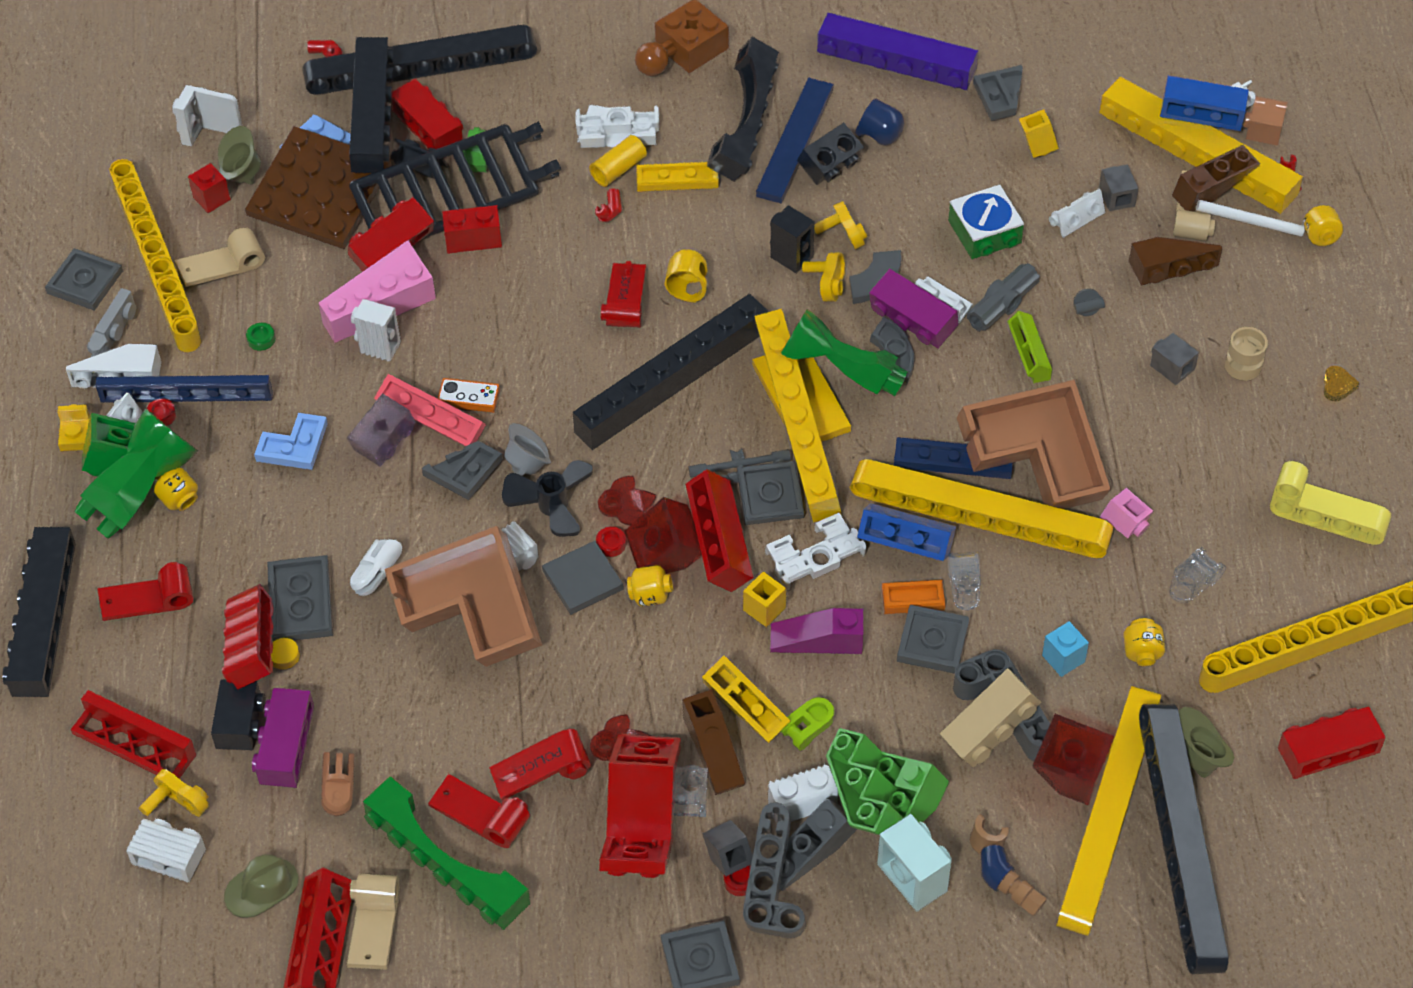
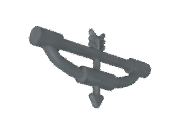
[688,448,791,484]

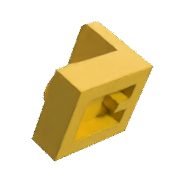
[57,404,90,451]

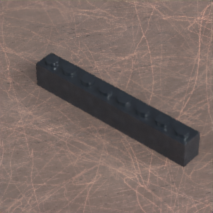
[572,293,768,450]

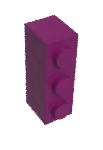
[869,269,959,348]
[252,688,314,788]

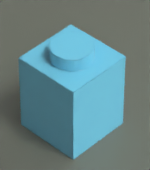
[1042,621,1089,677]

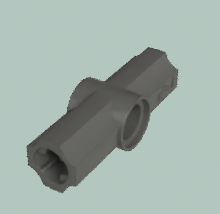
[967,263,1040,332]

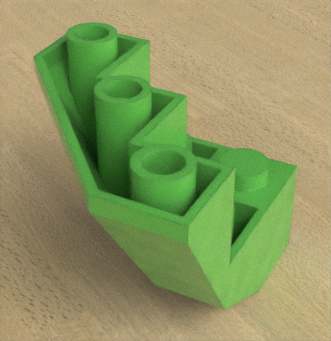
[826,728,949,835]

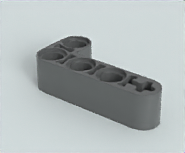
[953,649,1055,762]
[743,802,806,938]

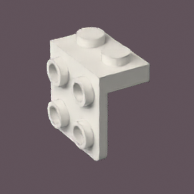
[172,85,242,147]

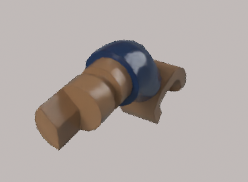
[970,814,1047,916]

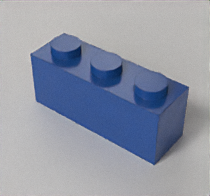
[1160,75,1249,131]
[857,503,956,561]

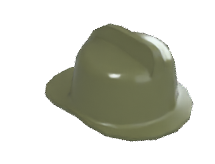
[218,126,261,185]
[1178,707,1234,778]
[224,855,298,918]

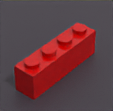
[685,469,754,592]

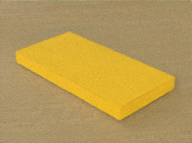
[752,355,851,442]

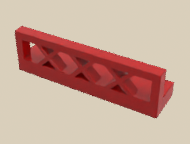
[71,690,196,779]
[283,867,352,988]

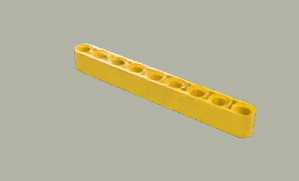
[109,159,201,352]
[850,459,1113,558]
[1199,581,1413,693]
[1057,686,1162,936]

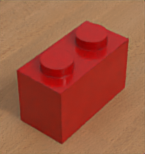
[442,205,502,254]

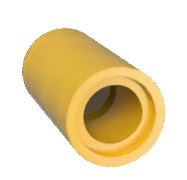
[589,135,647,187]

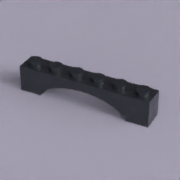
[707,36,779,182]

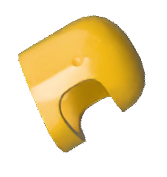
[664,249,708,303]

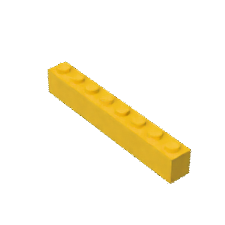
[1099,76,1303,214]
[754,309,842,523]

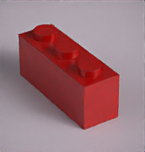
[391,78,464,149]
[348,197,434,272]
[1278,706,1386,779]

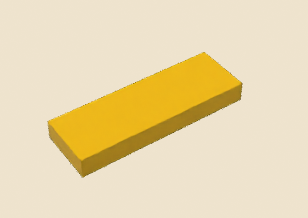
[636,162,719,192]

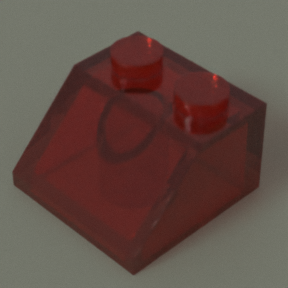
[624,497,702,574]
[1032,713,1115,806]

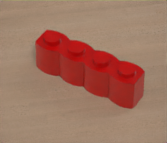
[222,584,274,689]

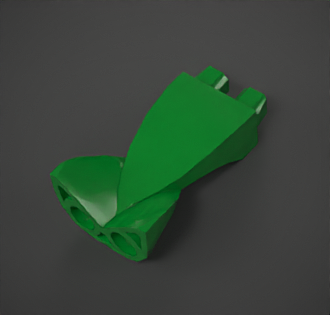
[781,309,908,396]
[74,408,199,539]

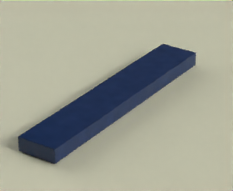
[756,77,833,204]
[95,375,273,403]

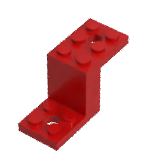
[599,734,681,878]

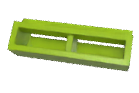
[1007,311,1052,383]

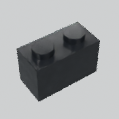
[770,205,815,274]
[211,679,266,750]

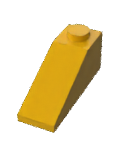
[702,655,791,744]

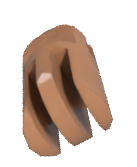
[321,752,354,816]

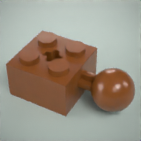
[635,0,729,76]

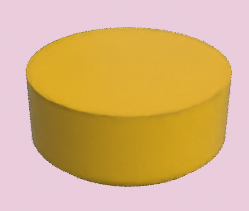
[271,638,300,669]

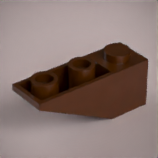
[1172,145,1260,212]
[1129,237,1223,286]
[682,690,745,795]

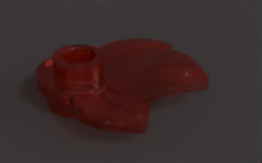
[598,476,656,526]
[590,715,651,761]

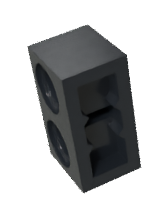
[797,122,864,185]

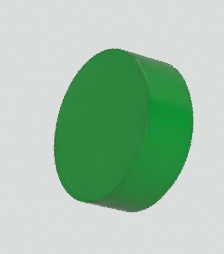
[246,322,276,351]

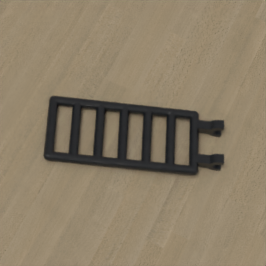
[349,121,561,240]

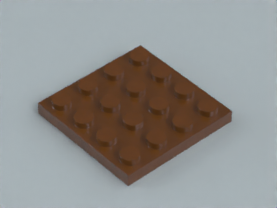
[245,126,392,250]

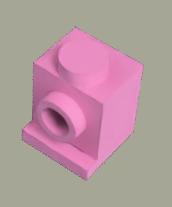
[1099,488,1153,539]

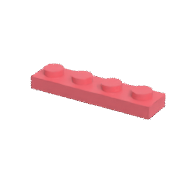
[374,374,486,447]

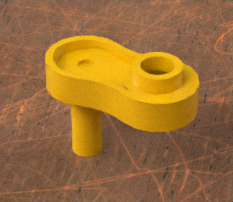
[814,201,868,250]
[802,252,845,302]
[139,769,209,817]

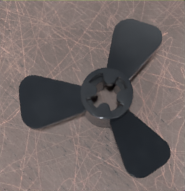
[502,460,593,537]

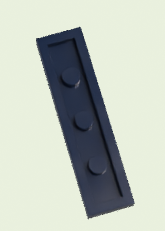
[894,437,1012,479]

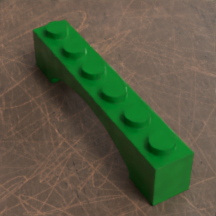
[363,776,531,930]

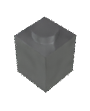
[1099,164,1138,211]
[1150,333,1199,385]
[702,820,753,876]

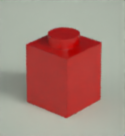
[188,163,231,213]

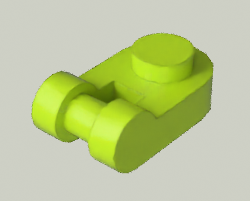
[781,697,834,751]

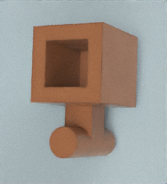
[1243,96,1288,146]

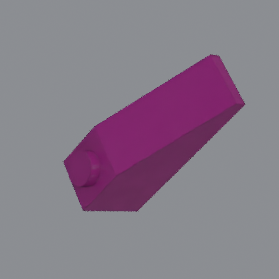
[770,608,863,654]

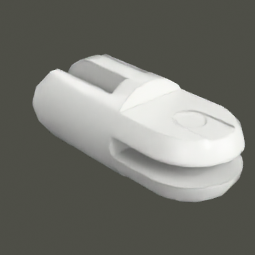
[350,539,402,596]

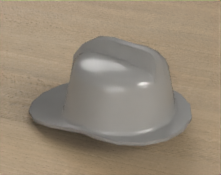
[504,423,551,476]

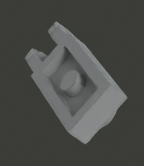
[87,288,136,357]

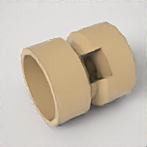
[1225,327,1268,381]

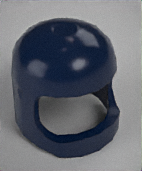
[855,99,904,145]

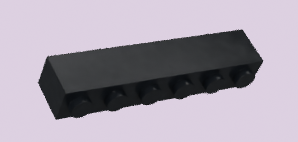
[349,37,394,173]
[2,527,76,697]

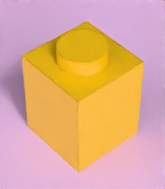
[1019,109,1059,158]
[743,572,786,627]

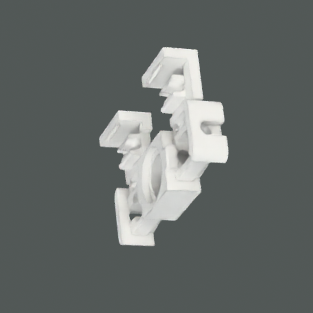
[576,106,659,148]
[765,513,867,590]

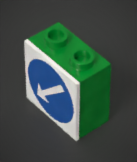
[948,185,1024,259]

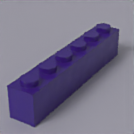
[817,12,978,90]

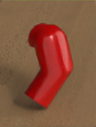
[307,40,342,57]
[595,188,622,222]

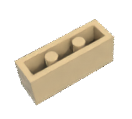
[940,668,1042,768]

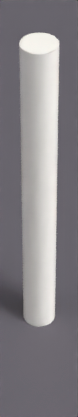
[1196,200,1305,237]

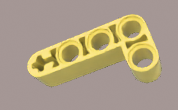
[1270,461,1391,545]

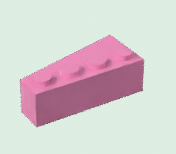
[319,240,436,343]

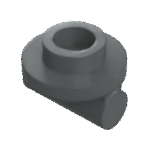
[1073,288,1105,316]

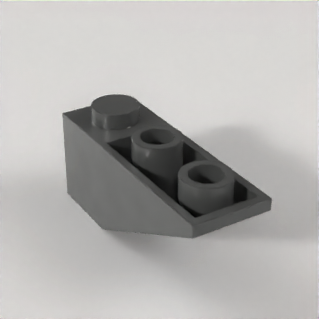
[769,798,857,891]

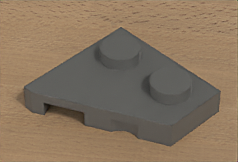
[973,65,1023,121]
[422,441,503,500]

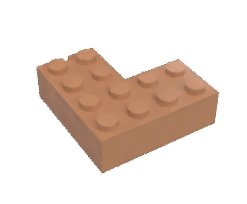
[957,380,1111,509]
[384,526,542,667]

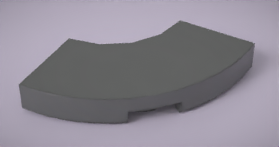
[849,250,901,304]
[870,317,914,383]

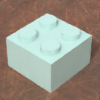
[877,814,951,912]

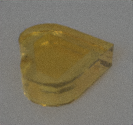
[1323,366,1360,402]

